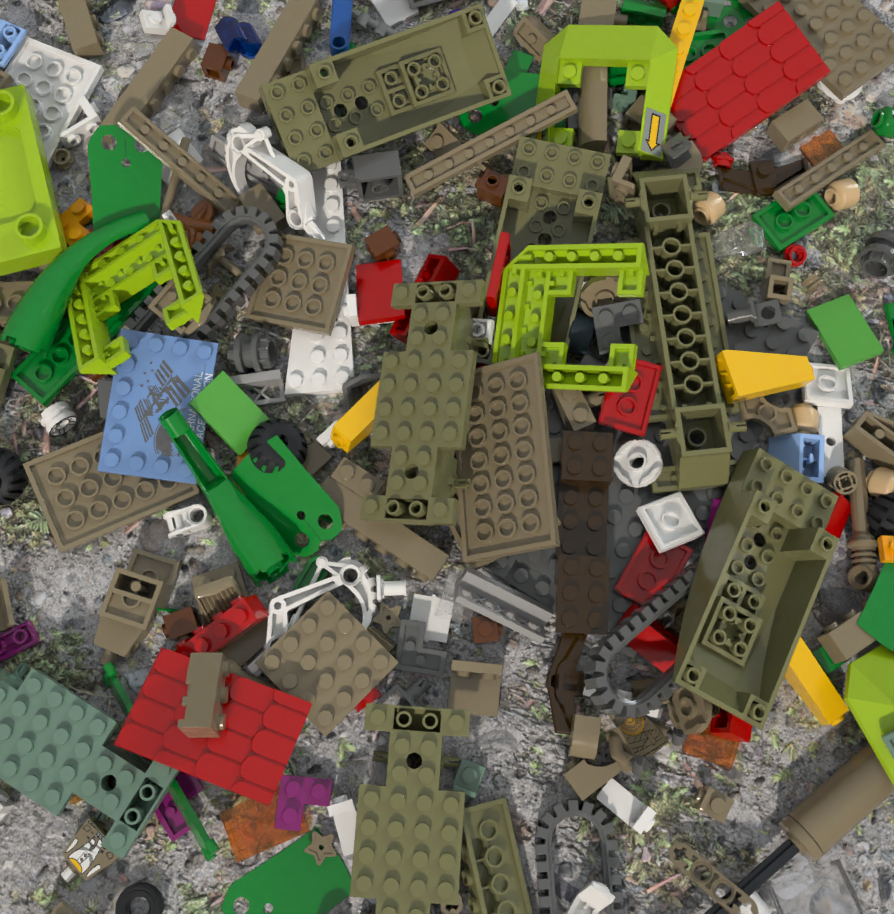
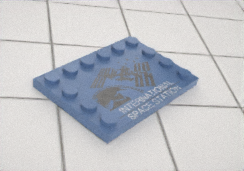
[97,329,219,485]

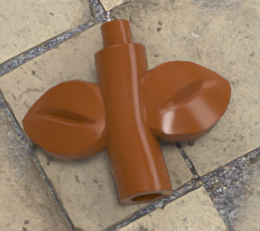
[170,199,216,250]

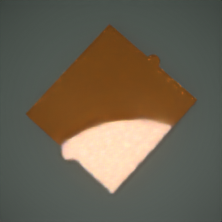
[799,130,843,167]

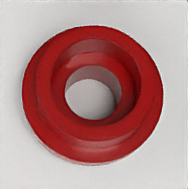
[711,152,734,169]
[783,244,807,267]

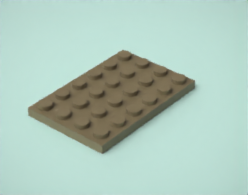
[23,431,201,554]

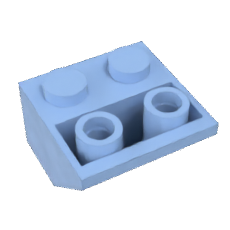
[0,19,28,70]
[767,433,825,485]

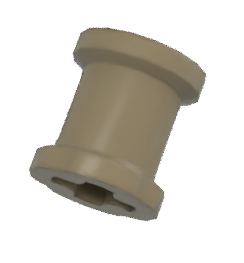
[440,891,463,914]

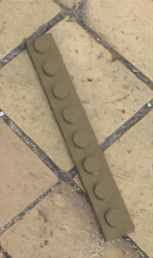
[404,89,577,198]

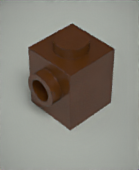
[200,42,235,83]
[475,168,509,208]
[364,225,402,262]
[162,606,202,642]
[471,616,503,645]

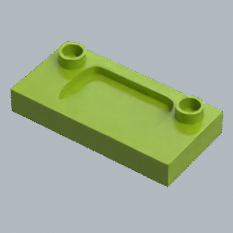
[0,84,67,276]

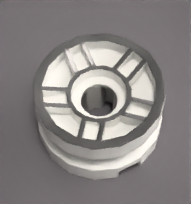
[38,401,78,437]

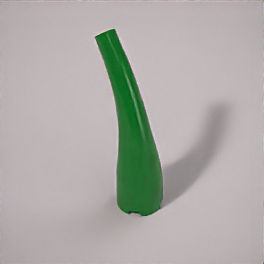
[0,211,150,358]
[158,407,297,587]

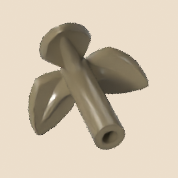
[207,244,244,278]

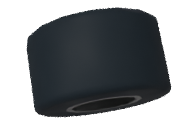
[568,312,595,357]

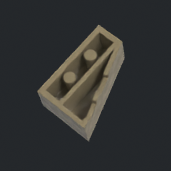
[843,410,894,470]
[177,653,230,738]

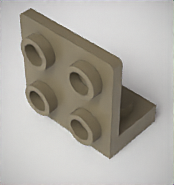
[448,660,503,717]

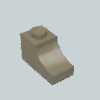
[561,758,623,801]

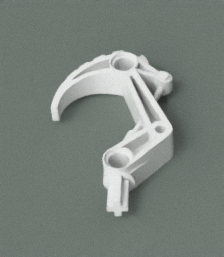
[224,122,327,240]
[247,556,377,677]

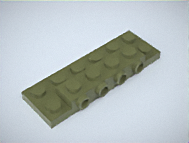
[461,797,533,914]

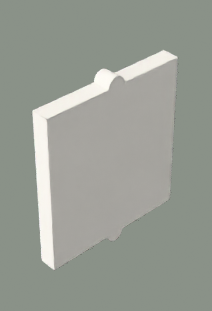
[370,0,419,28]
[410,593,454,643]

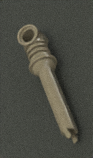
[846,450,880,593]

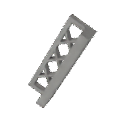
[207,129,282,196]
[229,369,287,407]
[454,566,553,644]

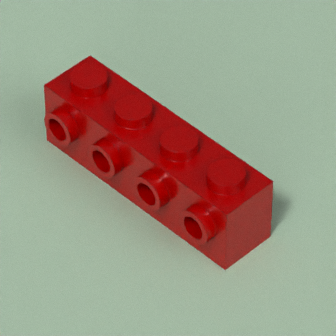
[174,595,269,657]

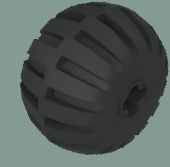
[247,418,308,473]
[0,448,28,506]
[866,493,894,540]

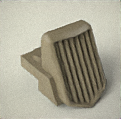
[148,279,213,335]
[191,561,250,626]

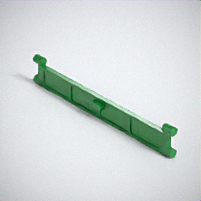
[102,662,220,862]

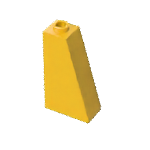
[714,350,815,404]
[330,380,380,453]
[784,636,849,726]

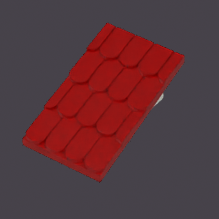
[670,1,830,163]
[114,647,313,806]

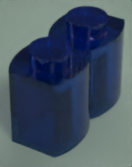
[214,16,263,59]

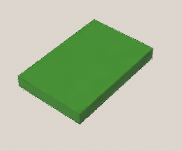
[805,294,884,371]
[188,371,269,456]

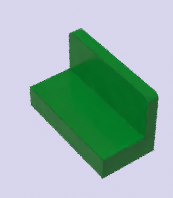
[621,0,667,29]

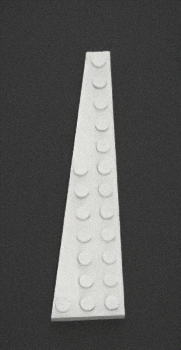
[284,161,354,397]

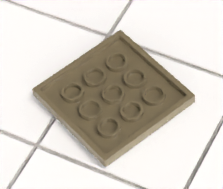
[245,233,356,336]
[255,591,399,737]

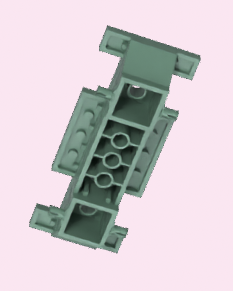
[0,661,179,859]

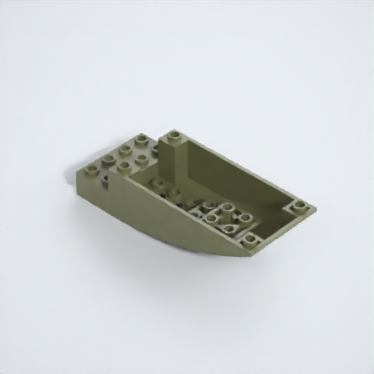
[259,3,512,173]
[474,136,611,365]
[673,448,839,730]

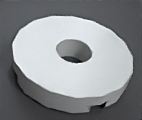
[613,439,663,488]

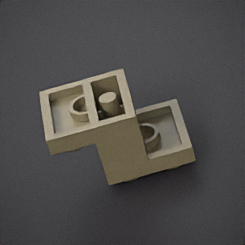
[98,548,182,631]

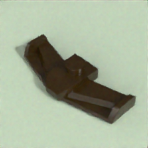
[715,157,809,197]
[545,633,587,735]

